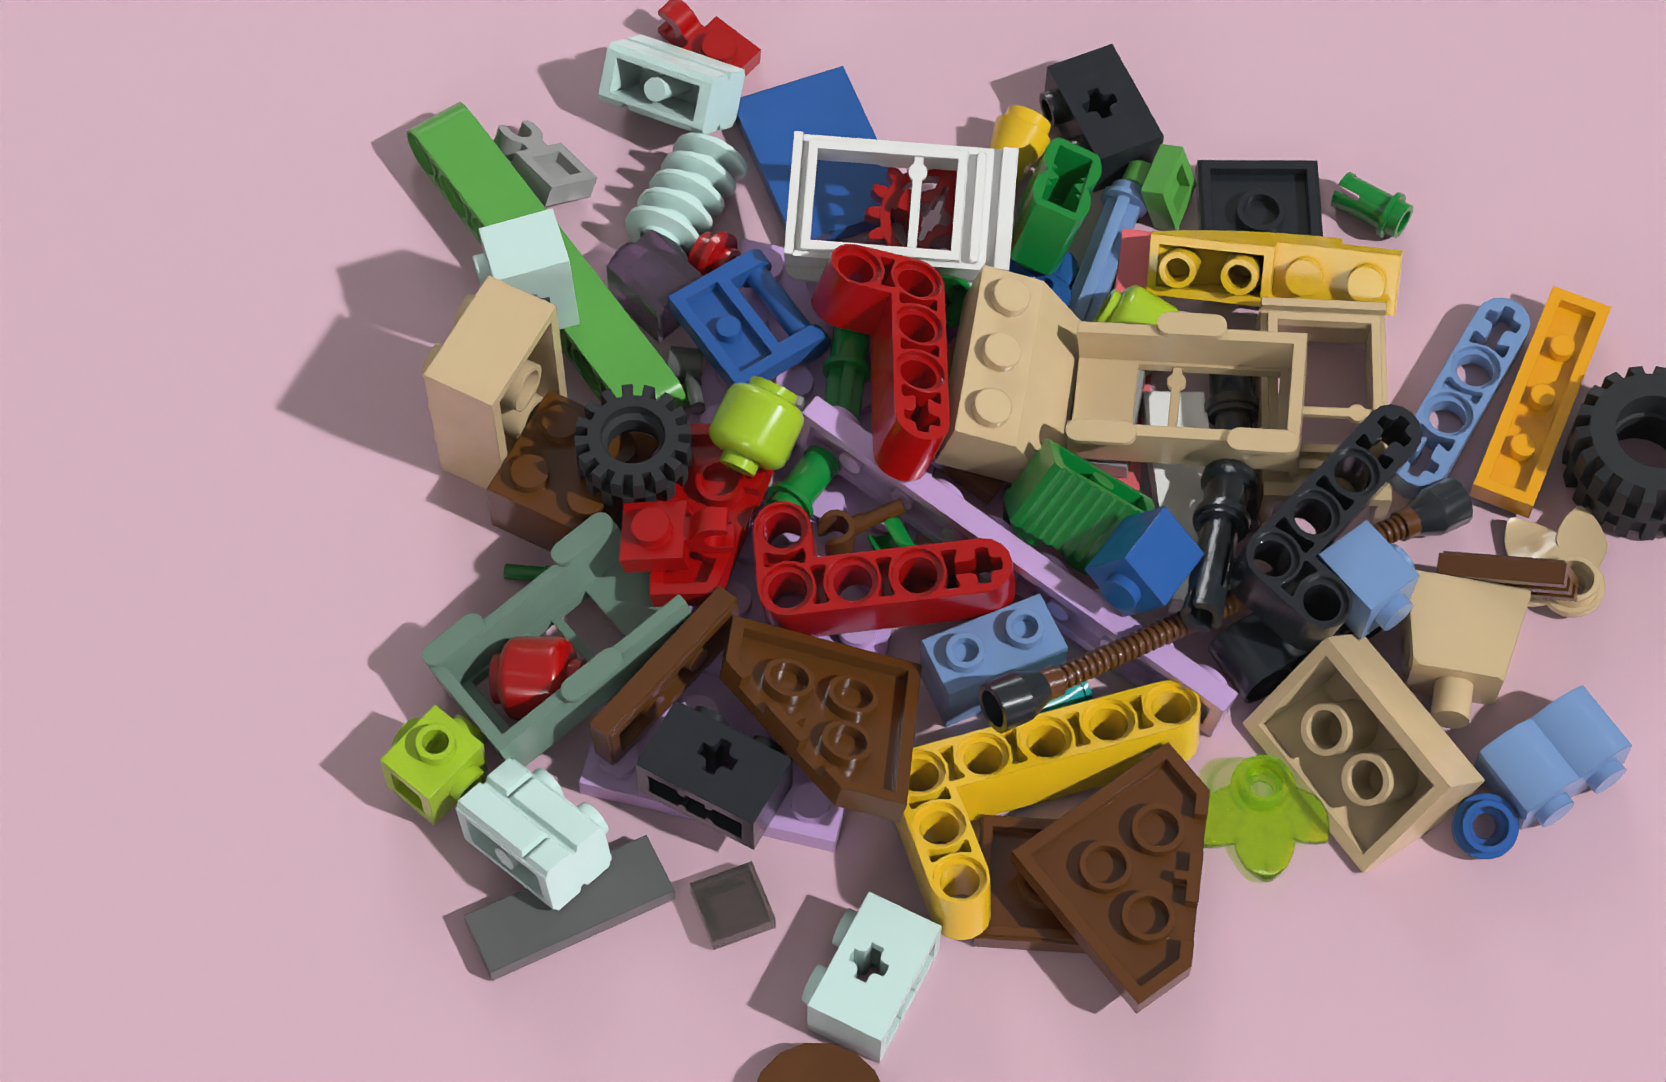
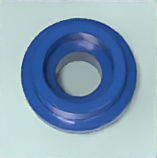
[1451,793,1519,859]

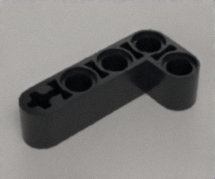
[1230,404,1422,651]

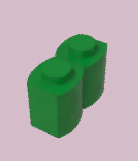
[1010,137,1102,276]

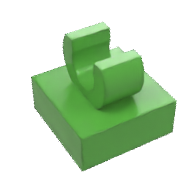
[1122,144,1197,231]

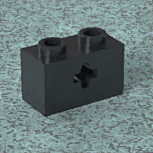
[1039,44,1164,193]
[636,700,793,850]

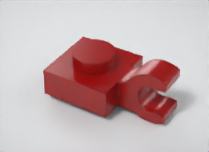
[658,0,761,77]
[619,500,736,573]

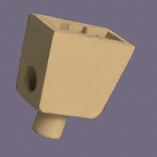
[1400,570,1531,728]

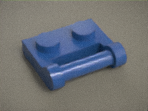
[668,249,831,387]

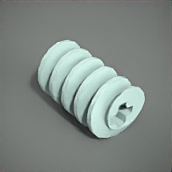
[625,132,748,268]

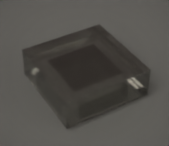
[690,861,776,950]

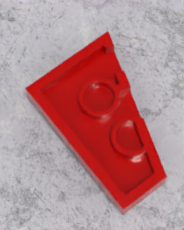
[649,423,775,607]

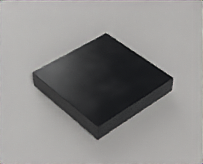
[1195,160,1323,237]

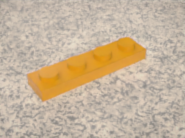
[1469,286,1611,518]

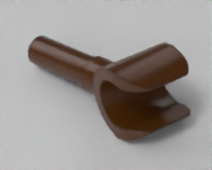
[818,498,906,556]

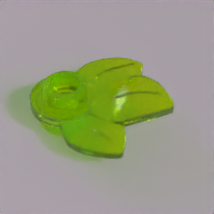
[1204,755,1329,882]

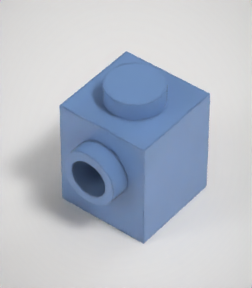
[1317,520,1420,640]

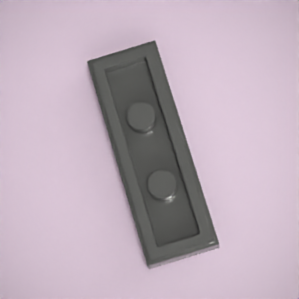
[464,835,675,981]

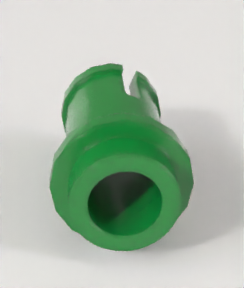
[1331,172,1413,238]
[766,445,841,519]

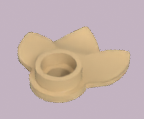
[1504,506,1608,618]

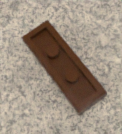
[589,586,739,765]

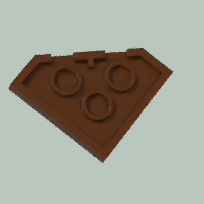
[719,615,922,822]
[1010,742,1210,1014]

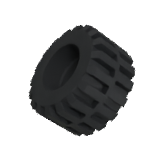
[1562,366,1666,540]

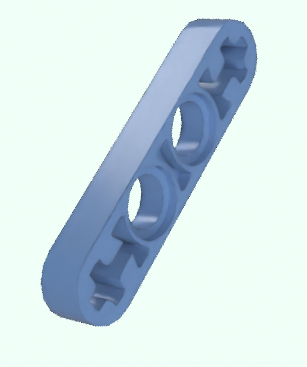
[1390,298,1531,499]

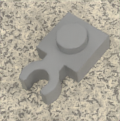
[494,120,597,207]

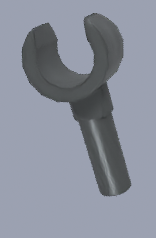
[667,346,705,415]

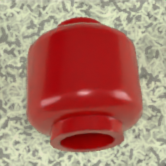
[489,636,587,720]

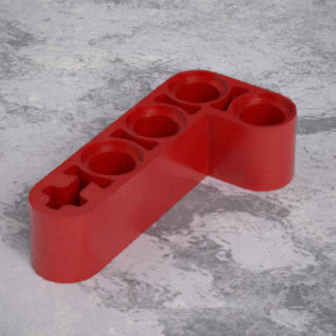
[811,244,950,482]
[753,501,1016,637]

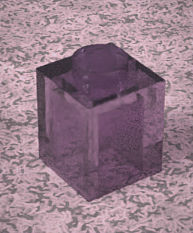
[606,230,703,343]

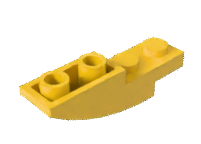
[1146,230,1403,316]

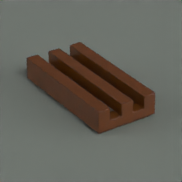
[1436,551,1580,602]

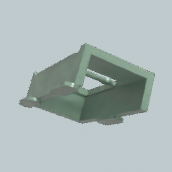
[422,512,693,767]

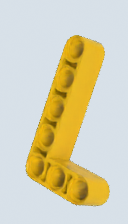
[895,680,1201,940]

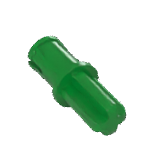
[822,326,871,421]

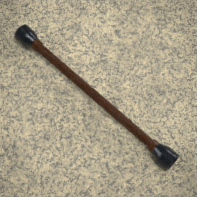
[978,477,1473,734]

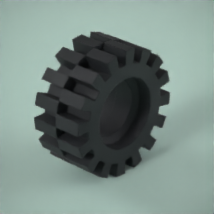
[574,384,693,507]

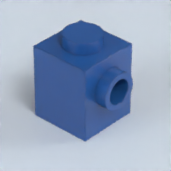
[1085,506,1204,617]

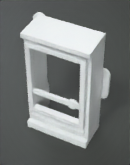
[784,131,1019,287]

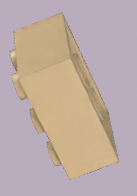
[422,275,568,490]

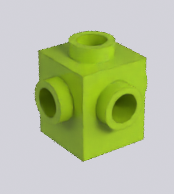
[380,705,488,826]

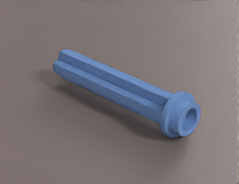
[1068,179,1147,322]

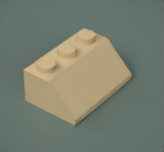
[934,265,1081,483]
[1242,634,1485,873]

